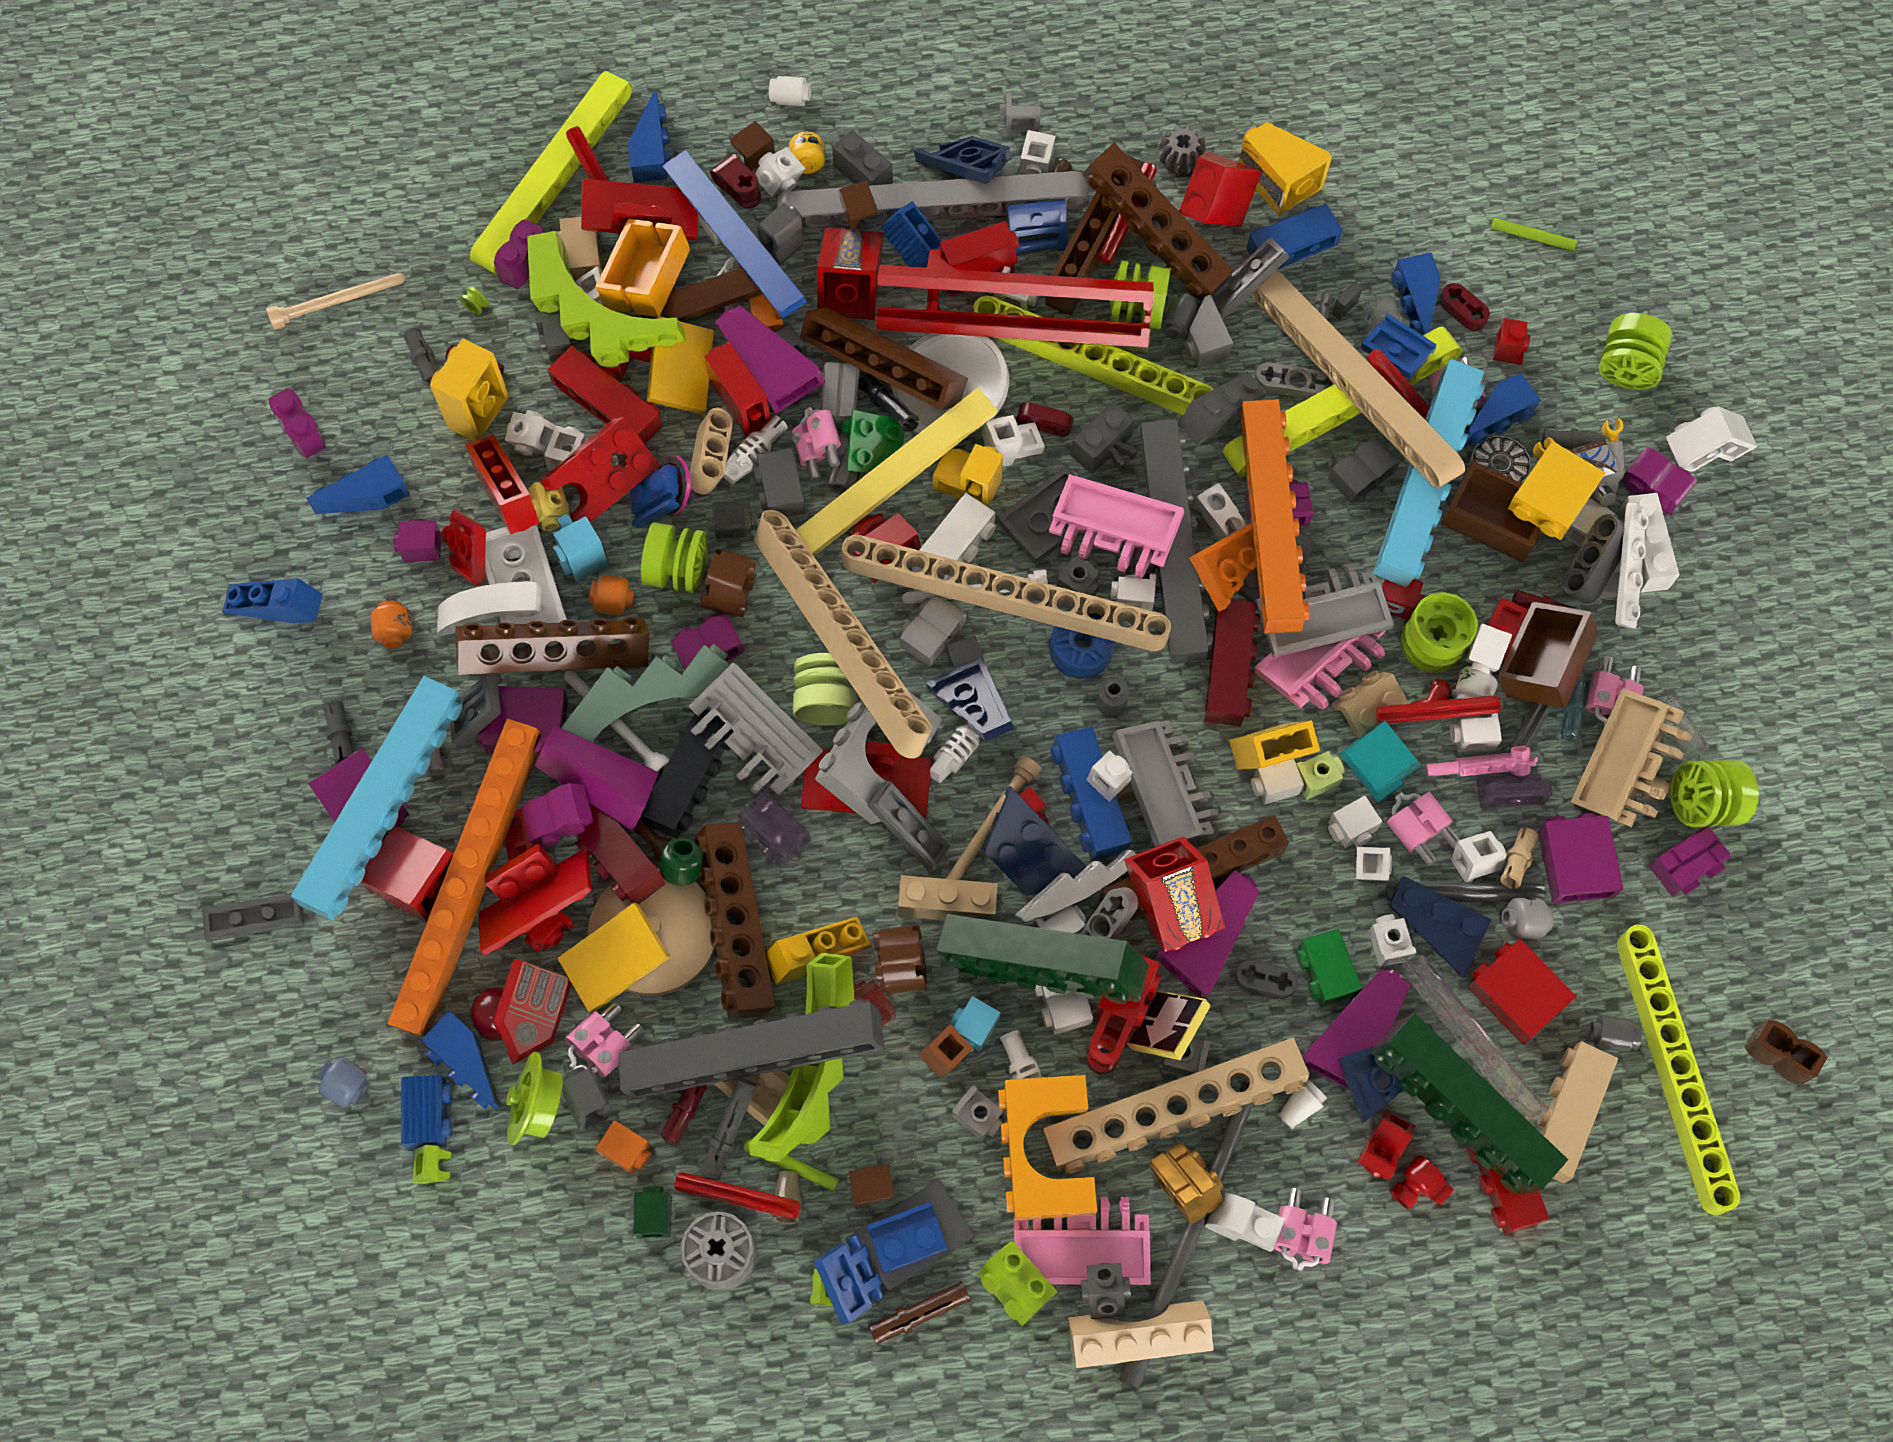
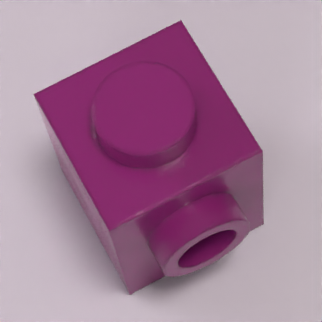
[393,518,441,562]

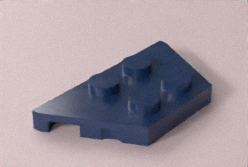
[914,136,1011,184]
[982,786,1087,896]

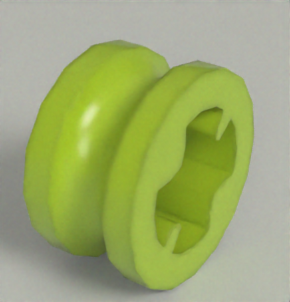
[459,287,489,315]

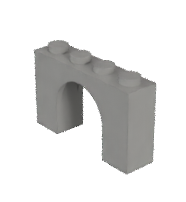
[815,691,942,824]

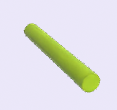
[1490,217,1577,251]
[744,1138,840,1191]

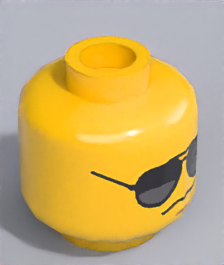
[788,131,826,175]

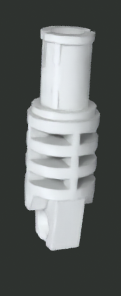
[723,415,788,485]
[930,724,980,784]
[1000,1030,1051,1121]

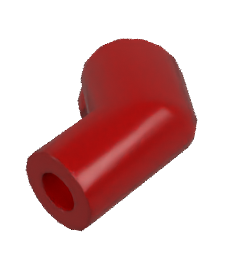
[849,512,885,536]
[1412,679,1451,703]

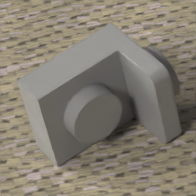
[1000,93,1040,132]

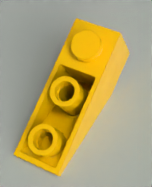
[766,916,871,986]

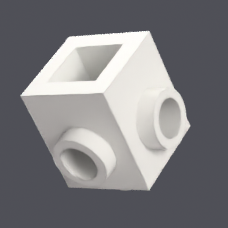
[755,147,805,198]
[505,410,556,456]

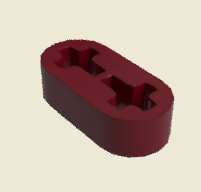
[1439,283,1490,331]
[1016,402,1074,437]

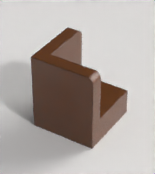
[730,121,775,171]
[839,180,878,231]
[849,1164,894,1209]

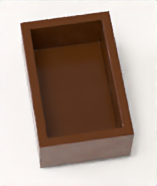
[1441,460,1541,563]
[1498,602,1599,709]

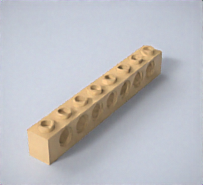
[1043,1037,1309,1174]

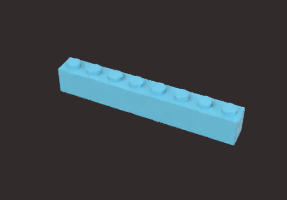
[1372,359,1485,587]
[291,676,463,921]

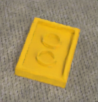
[647,317,714,414]
[557,903,671,1013]

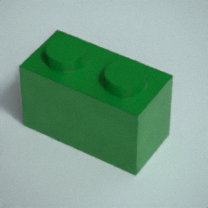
[1296,928,1362,1007]

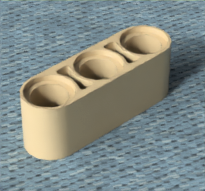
[690,407,733,495]

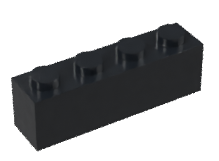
[641,709,734,839]

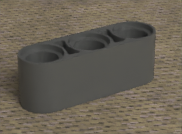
[1562,514,1624,604]

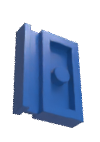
[1361,314,1437,380]
[630,464,679,528]
[867,1202,948,1274]

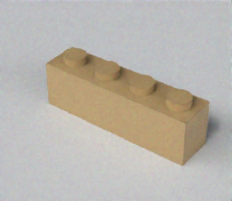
[1537,1041,1618,1183]

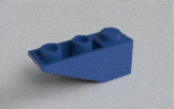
[628,92,671,183]
[1391,252,1441,335]
[1464,373,1541,447]
[306,455,410,514]
[222,578,323,623]
[421,1011,500,1111]

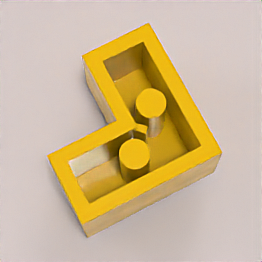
[933,444,1003,508]

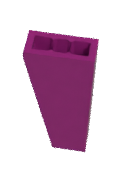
[715,305,825,414]
[534,725,659,830]
[1156,870,1260,1000]
[1302,969,1411,1089]

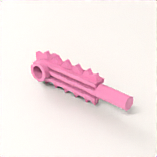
[1425,746,1538,777]

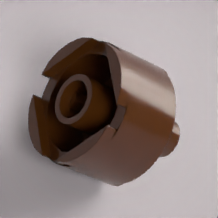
[700,548,758,618]
[873,924,927,994]

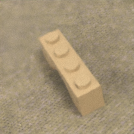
[1068,1300,1213,1368]

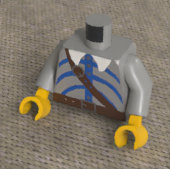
[1533,418,1625,507]

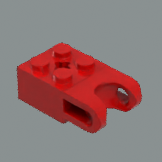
[540,417,660,523]
[1086,955,1162,1075]

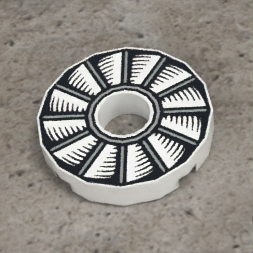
[1469,436,1531,483]

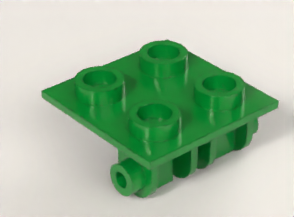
[842,410,905,474]

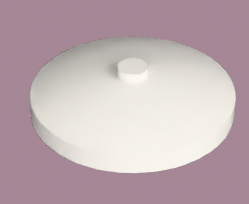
[891,333,1009,434]

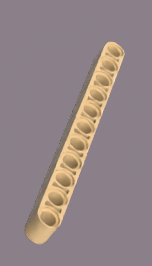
[1251,270,1465,489]
[754,510,932,758]
[842,535,1171,651]

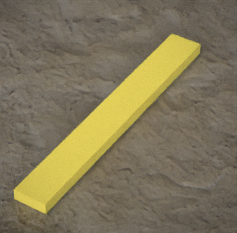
[796,387,998,556]

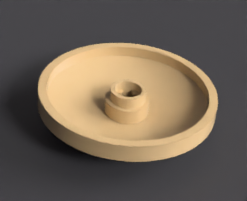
[588,868,716,996]

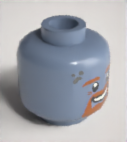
[317,1057,370,1107]

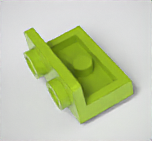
[977,1241,1057,1327]

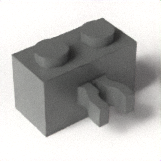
[1070,402,1137,474]

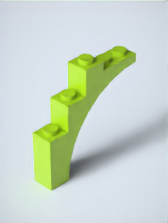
[527,231,686,367]
[749,953,854,1162]

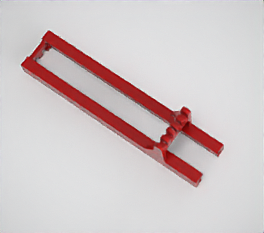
[876,249,1154,347]

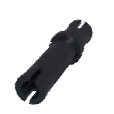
[859,373,919,432]

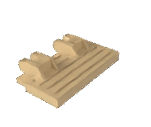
[1571,688,1692,828]

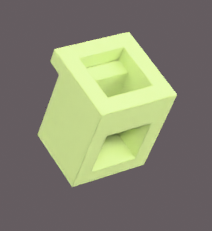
[1296,751,1345,800]

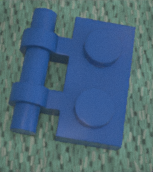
[813,1233,885,1324]

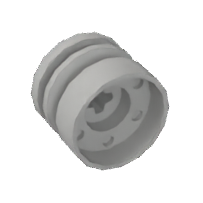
[681,1211,757,1291]

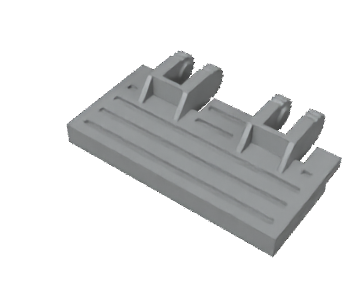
[1256,563,1394,657]
[689,662,823,795]
[1112,720,1219,847]

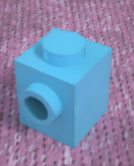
[950,996,1001,1052]

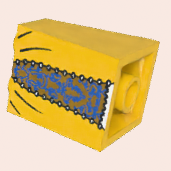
[1238,122,1332,216]

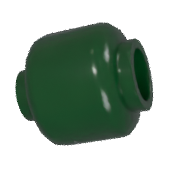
[659,838,703,886]

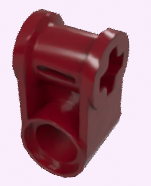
[710,153,761,208]

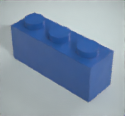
[1246,203,1343,270]

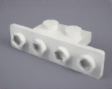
[1600,503,1649,629]

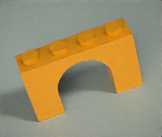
[998,1075,1097,1221]

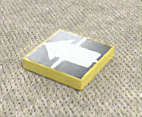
[1127,991,1211,1060]

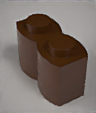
[1744,1020,1828,1085]

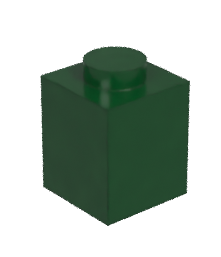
[633,1186,672,1238]

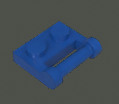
[1007,199,1068,256]

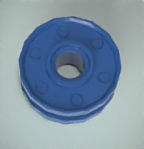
[1049,613,1116,679]

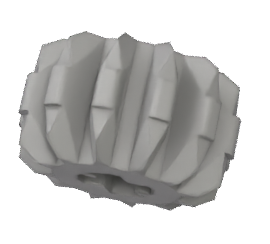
[1158,125,1206,175]

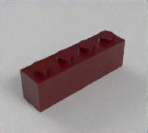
[1204,599,1260,727]
[568,803,666,904]

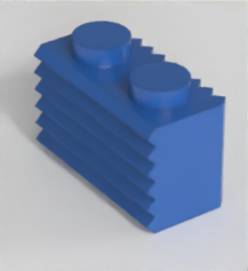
[881,201,942,268]
[401,1074,453,1149]

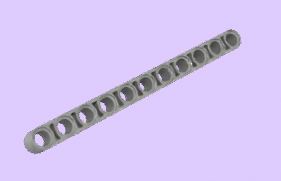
[777,171,1089,229]

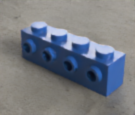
[1050,726,1132,861]

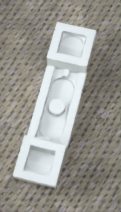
[437,581,541,636]

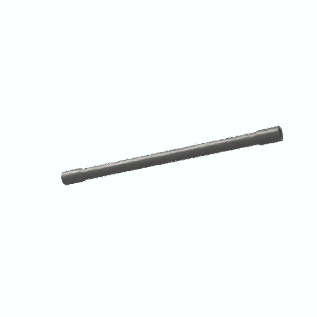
[1119,1074,1266,1389]

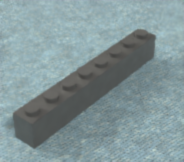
[1140,419,1213,663]
[619,1000,884,1099]

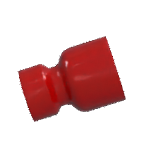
[1389,1155,1454,1210]

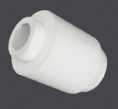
[769,76,811,106]

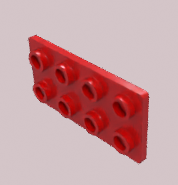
[581,179,698,240]
[801,741,932,818]
[478,844,592,956]

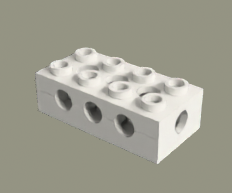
[485,524,567,648]

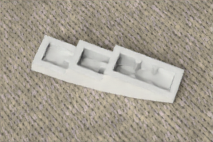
[1014,849,1136,922]

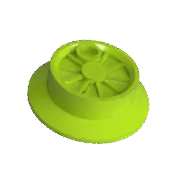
[506,1052,563,1145]

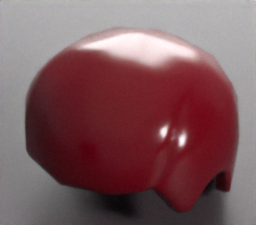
[471,987,504,1041]

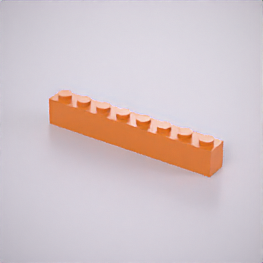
[1240,399,1309,634]

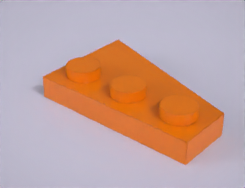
[1189,523,1257,612]

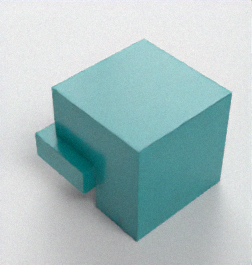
[1340,721,1422,804]

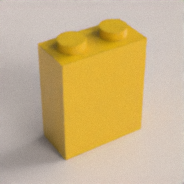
[1508,441,1606,540]
[1229,720,1320,770]

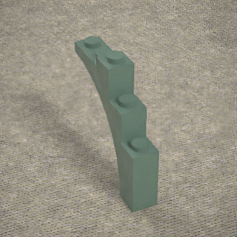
[561,644,729,742]

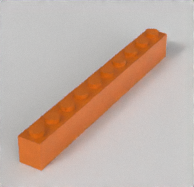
[387,718,542,1037]

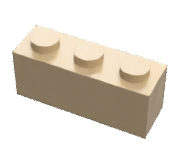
[898,875,998,921]

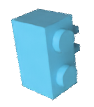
[553,513,608,582]

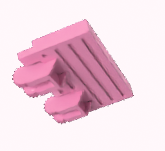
[1049,474,1185,578]
[1255,630,1386,710]
[1014,1197,1151,1285]

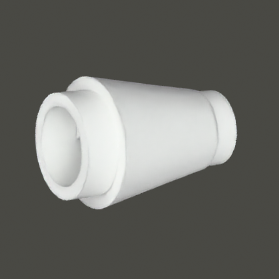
[1278,1080,1327,1129]

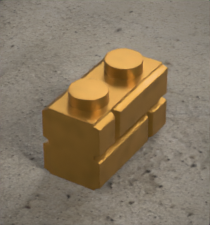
[1150,1142,1224,1224]

